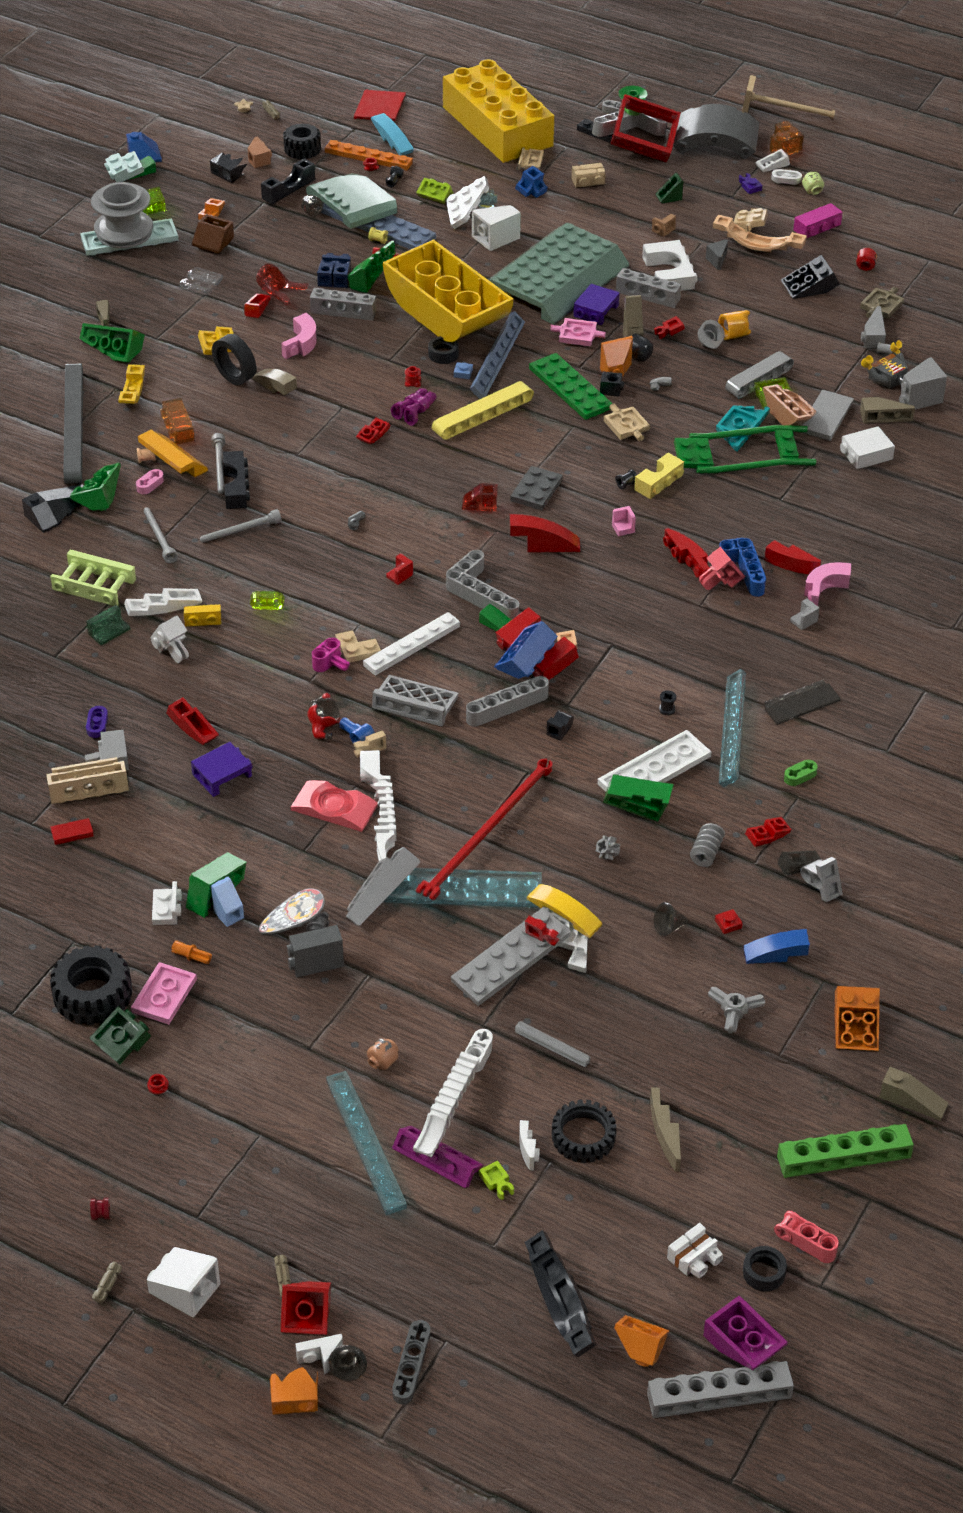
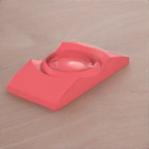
[291,780,378,832]

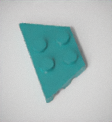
[716,405,770,452]

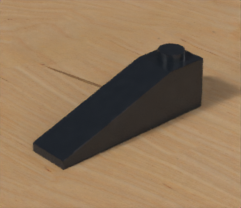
[22,485,83,533]

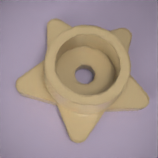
[234,99,253,112]

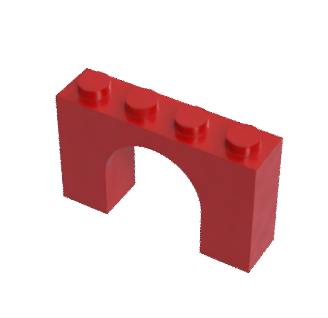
[495,607,579,681]

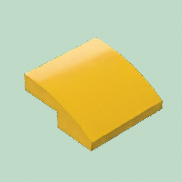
[198,326,234,355]

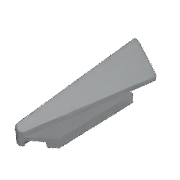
[346,847,420,926]

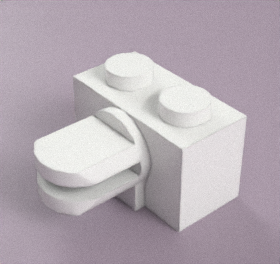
[150,615,189,663]

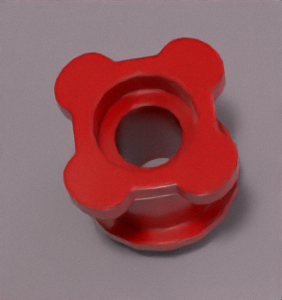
[405,366,421,387]

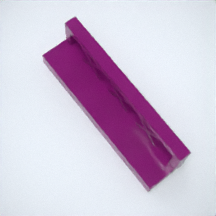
[392,1126,484,1188]

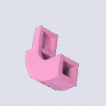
[282,313,317,359]
[804,562,851,606]

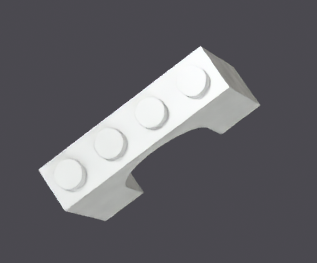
[642,240,697,291]

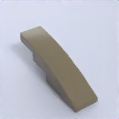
[650,1088,681,1172]

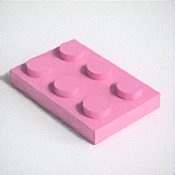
[131,962,197,1025]

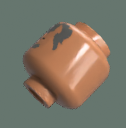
[367,1038,399,1070]

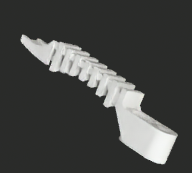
[360,750,396,861]
[413,1029,493,1157]

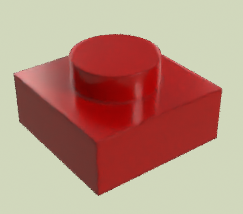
[715,909,743,934]

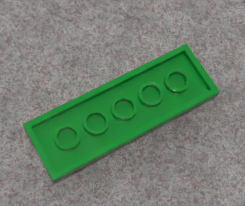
[529,353,613,420]

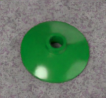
[619,86,647,100]

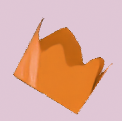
[269,1367,318,1414]

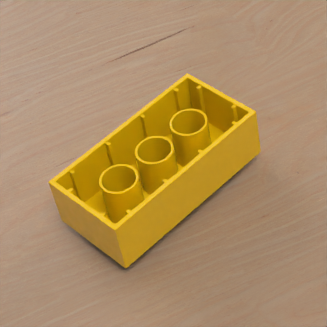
[443,60,554,163]

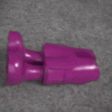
[391,388,437,426]

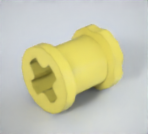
[368,227,388,244]

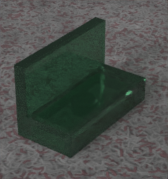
[86,605,131,645]

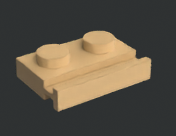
[518,148,544,170]

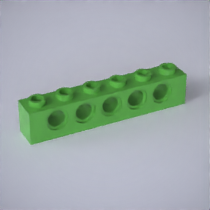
[777,1124,914,1178]

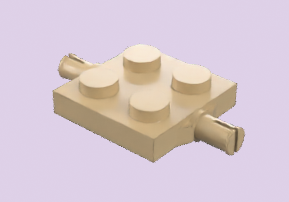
[734,208,768,232]
[604,404,650,441]

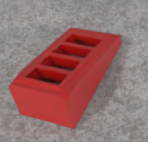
[244,293,271,318]

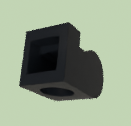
[546,710,574,741]

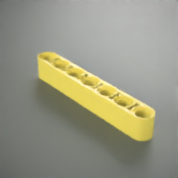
[432,381,534,440]

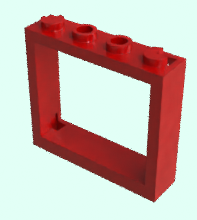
[611,94,681,163]

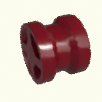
[90,1197,110,1221]

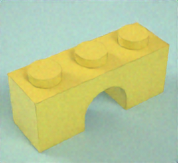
[634,453,684,499]

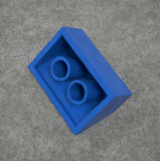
[494,621,558,679]

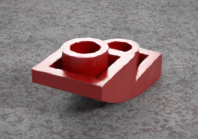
[356,417,390,444]
[745,817,792,847]

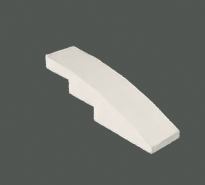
[124,588,202,616]

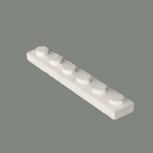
[363,612,460,676]

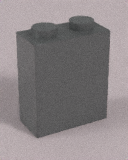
[287,925,344,978]

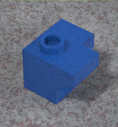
[515,166,548,198]

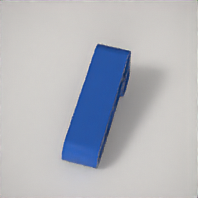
[719,538,766,597]

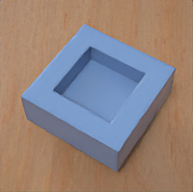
[454,362,473,379]

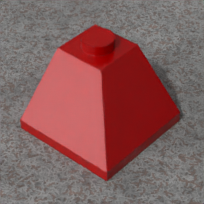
[280,1281,331,1335]

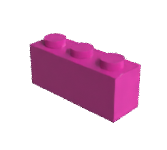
[793,203,843,238]

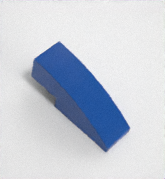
[744,929,810,964]

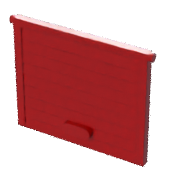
[354,89,406,121]

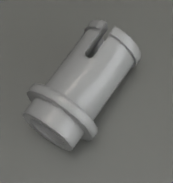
[877,342,896,355]

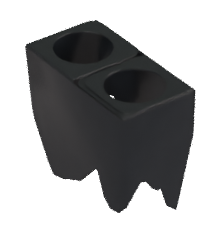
[210,152,247,183]

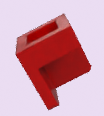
[386,553,413,585]

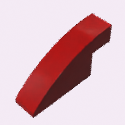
[510,514,580,552]

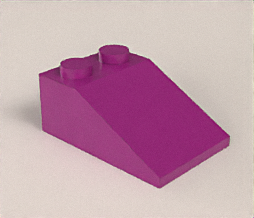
[703,1295,788,1370]

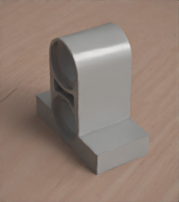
[801,857,843,902]

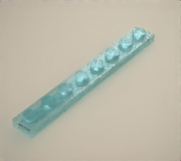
[719,669,746,787]
[326,1071,407,1215]

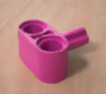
[312,638,350,672]

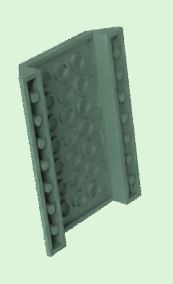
[488,223,629,325]

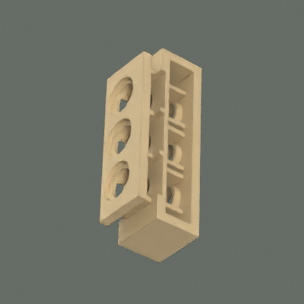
[46,757,129,804]

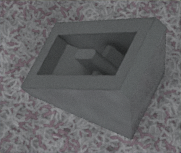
[706,239,728,270]

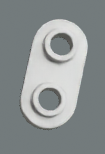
[771,169,802,185]

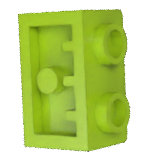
[416,178,453,204]

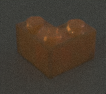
[769,121,804,155]

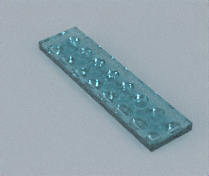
[383,868,542,908]

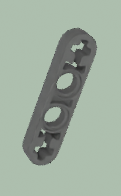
[392,1320,430,1404]

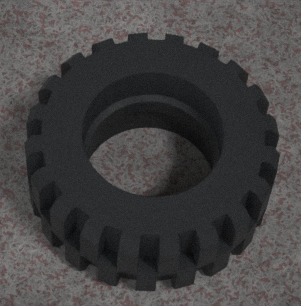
[50,945,133,1025]

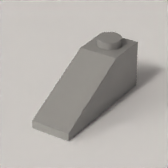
[861,306,886,348]

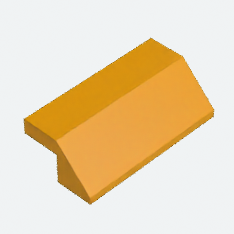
[138,430,208,477]

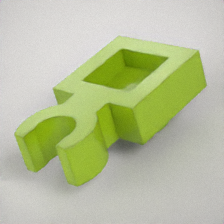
[479,1161,514,1200]

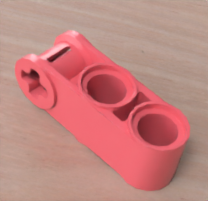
[774,1211,839,1263]

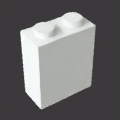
[840,427,895,469]

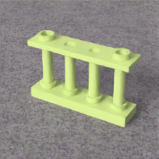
[51,550,136,607]

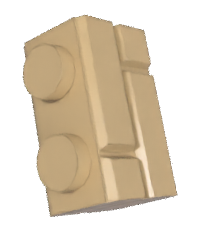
[572,163,606,188]

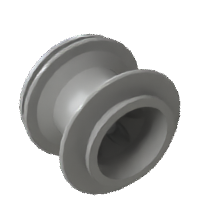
[91,182,153,248]

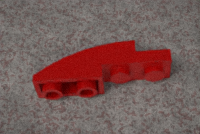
[663,528,710,578]

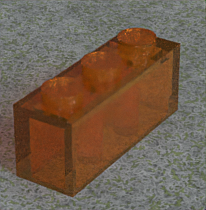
[160,398,195,444]

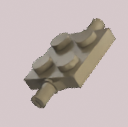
[860,286,904,319]

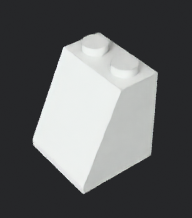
[472,205,521,251]
[147,1247,220,1318]

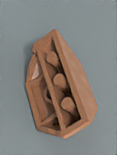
[763,384,816,425]

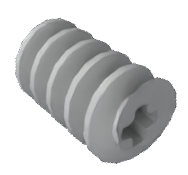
[690,823,725,867]

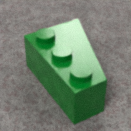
[603,774,674,822]
[186,852,247,918]

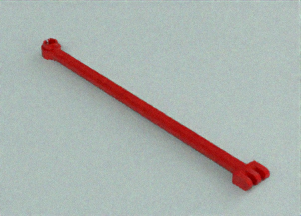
[416,758,553,900]

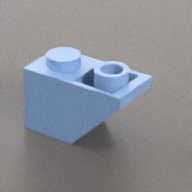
[211,877,244,927]

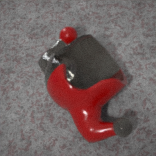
[307,693,340,740]

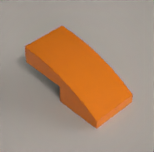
[198,198,225,220]

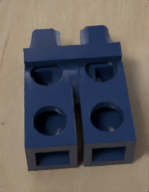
[317,253,351,288]

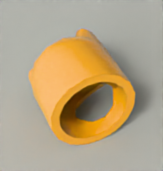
[718,310,751,340]

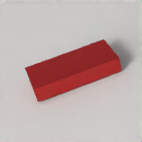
[50,818,94,845]

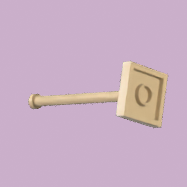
[742,75,835,119]

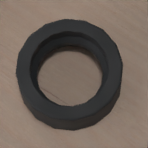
[428,336,459,364]
[743,1246,787,1291]

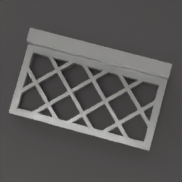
[372,675,458,726]

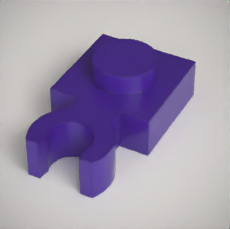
[739,173,763,194]

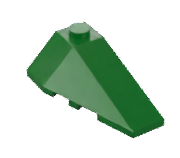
[348,241,396,293]
[79,323,145,362]
[70,462,121,511]

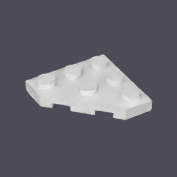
[446,176,489,229]

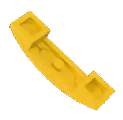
[118,365,145,404]
[527,884,602,938]

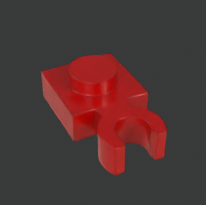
[654,316,685,339]
[525,916,559,946]

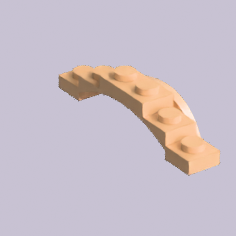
[713,215,807,252]

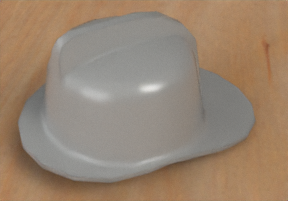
[697,320,725,349]

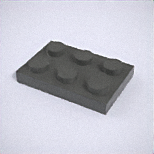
[510,466,563,510]

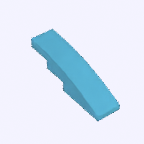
[371,113,414,155]

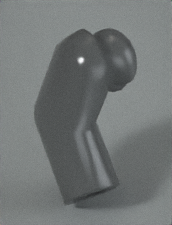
[348,510,366,530]

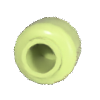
[802,172,824,195]

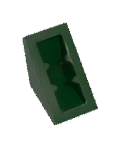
[655,172,684,204]

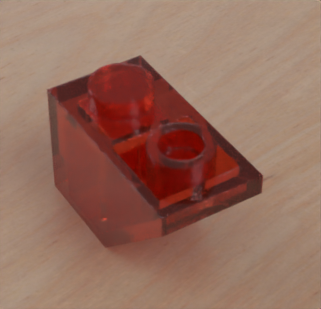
[462,483,498,511]

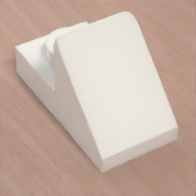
[295,1334,343,1374]

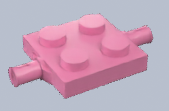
[550,318,606,346]

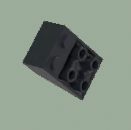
[781,255,840,299]

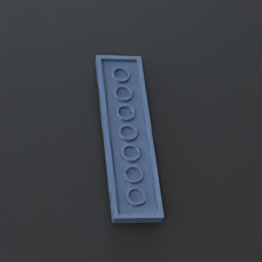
[319,203,436,250]

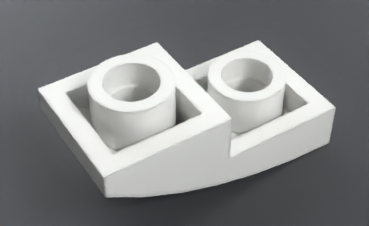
[519,1120,540,1170]

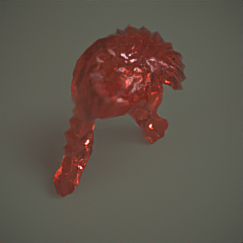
[256,263,309,305]

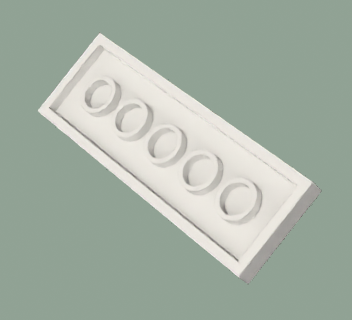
[598,730,711,792]

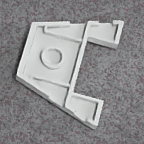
[546,908,588,973]

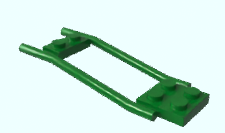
[674,425,816,473]

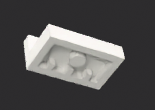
[152,881,182,925]

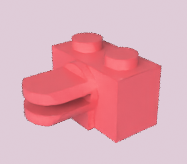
[699,547,745,590]

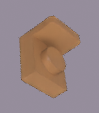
[652,214,676,237]

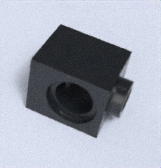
[600,371,625,397]

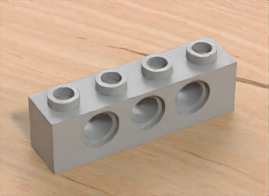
[616,268,681,308]
[310,288,376,321]

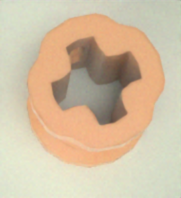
[137,448,156,463]

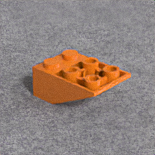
[834,986,880,1051]

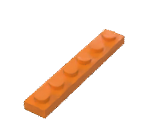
[325,140,413,171]

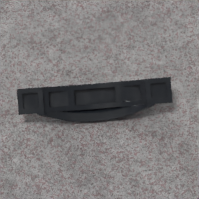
[524,1230,597,1357]

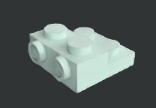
[104,151,144,182]

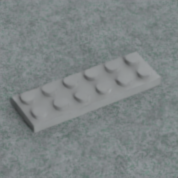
[451,907,571,1006]

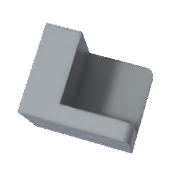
[790,598,819,630]

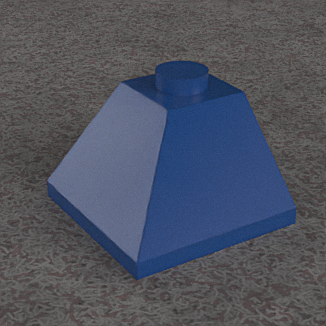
[126,132,162,162]

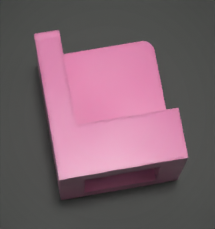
[612,506,636,536]

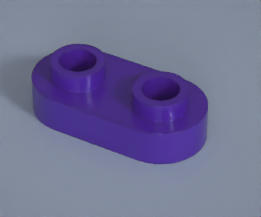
[86,706,108,738]

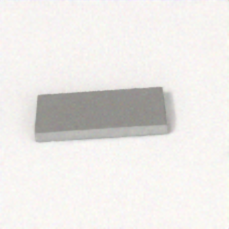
[802,390,854,441]

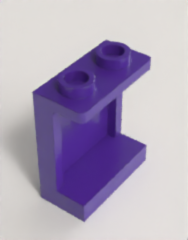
[574,284,620,325]
[191,742,253,797]

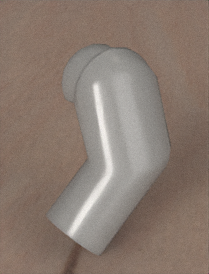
[650,377,671,391]

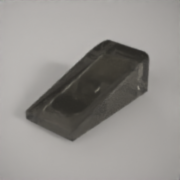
[778,850,821,875]

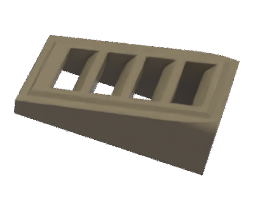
[96,300,110,326]

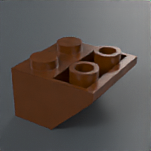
[192,214,234,254]

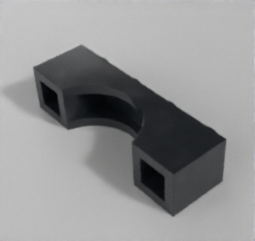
[261,158,316,204]
[223,451,250,509]

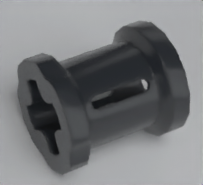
[615,469,637,490]
[659,690,677,715]

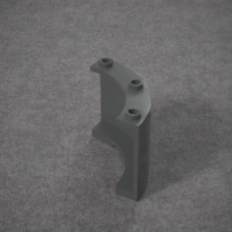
[673,104,760,160]

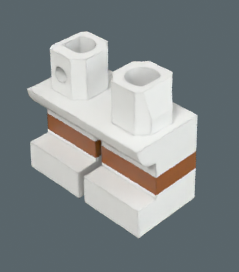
[667,1223,723,1278]

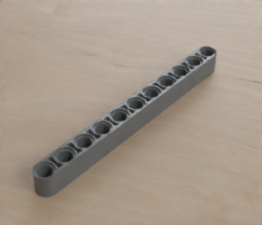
[63,363,83,484]

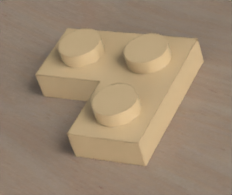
[335,631,381,663]

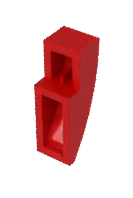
[764,540,821,575]
[166,697,219,745]

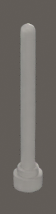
[211,433,225,494]
[144,507,178,563]
[200,509,282,543]

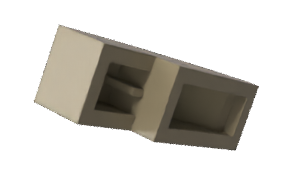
[252,368,297,395]

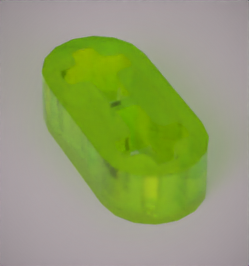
[250,591,285,610]

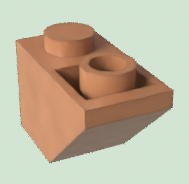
[248,136,272,168]

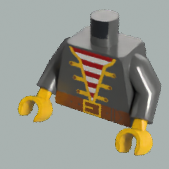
[861,340,908,389]

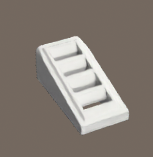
[756,149,790,172]

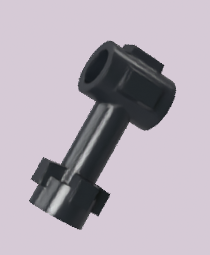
[386,166,404,188]

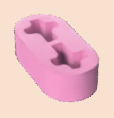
[136,469,164,494]

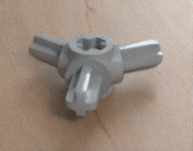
[708,987,765,1034]

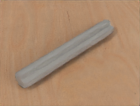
[515,1021,590,1067]

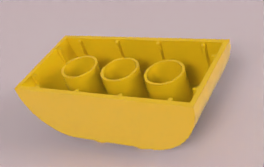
[383,239,514,342]

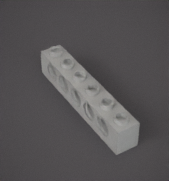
[647,1361,794,1418]

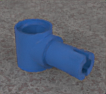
[339,717,375,744]

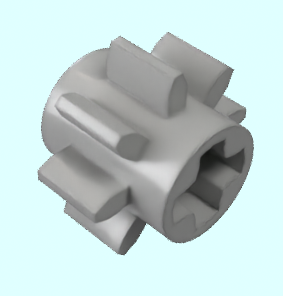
[595,836,621,860]

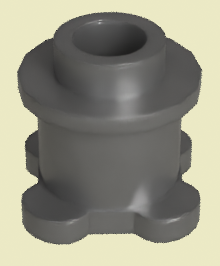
[306,912,329,932]

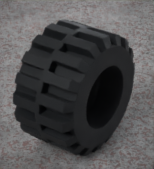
[283,124,321,159]

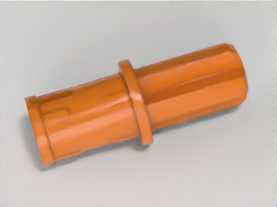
[171,940,212,964]

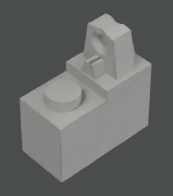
[85,730,129,770]

